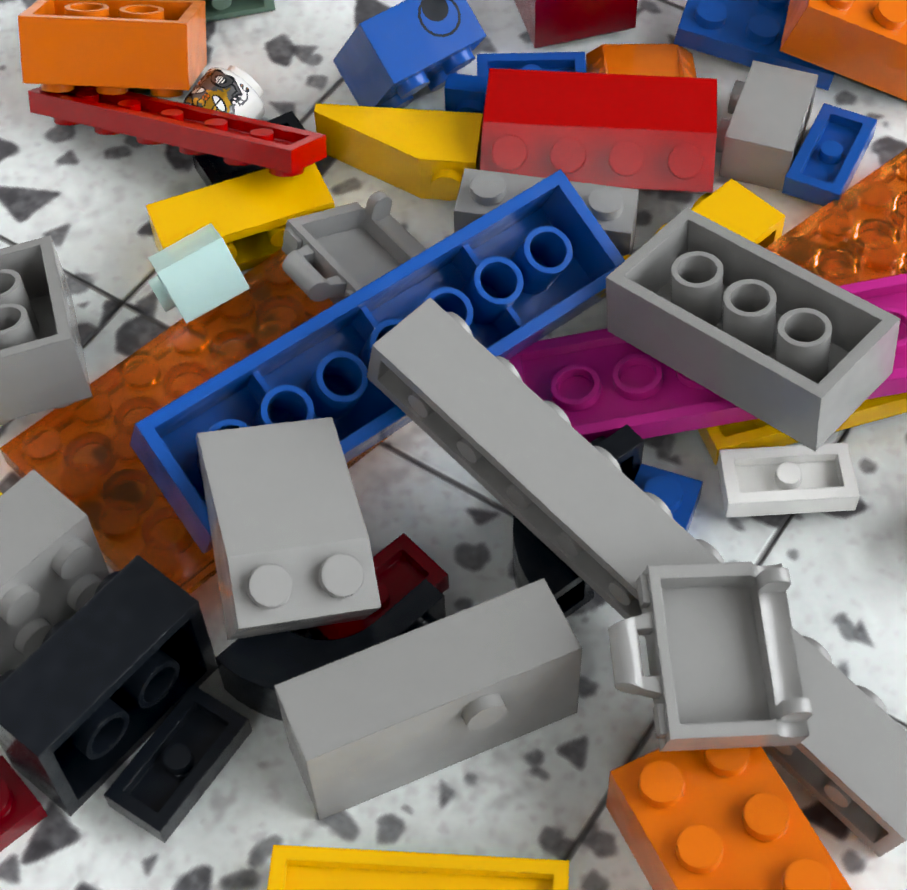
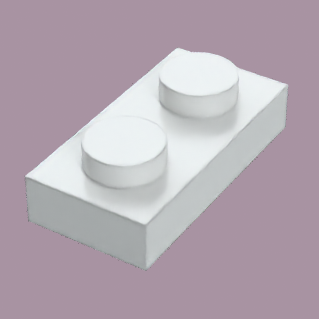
[717,442,860,518]

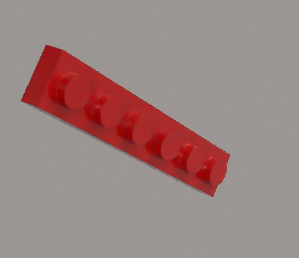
[28,85,327,177]

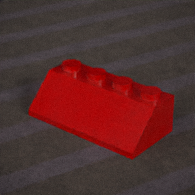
[480,68,717,194]

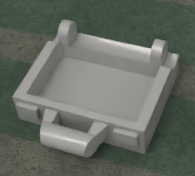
[282,191,426,304]
[608,562,812,752]

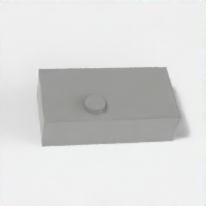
[606,207,901,451]
[274,578,582,820]

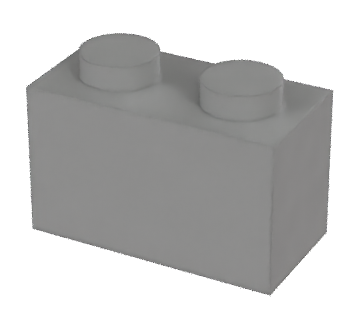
[716,60,819,191]

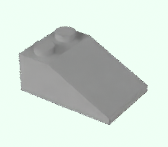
[196,417,381,640]

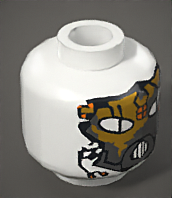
[183,66,265,120]

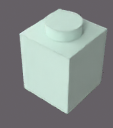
[148,223,250,324]

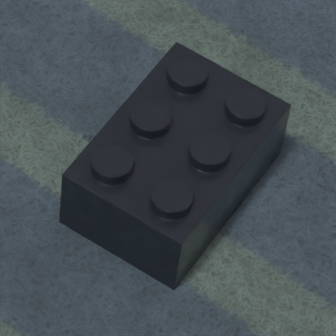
[0,555,218,817]

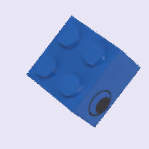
[333,0,486,108]

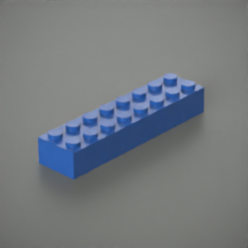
[130,169,625,554]

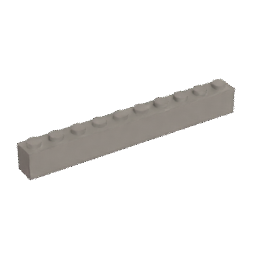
[367,298,907,857]

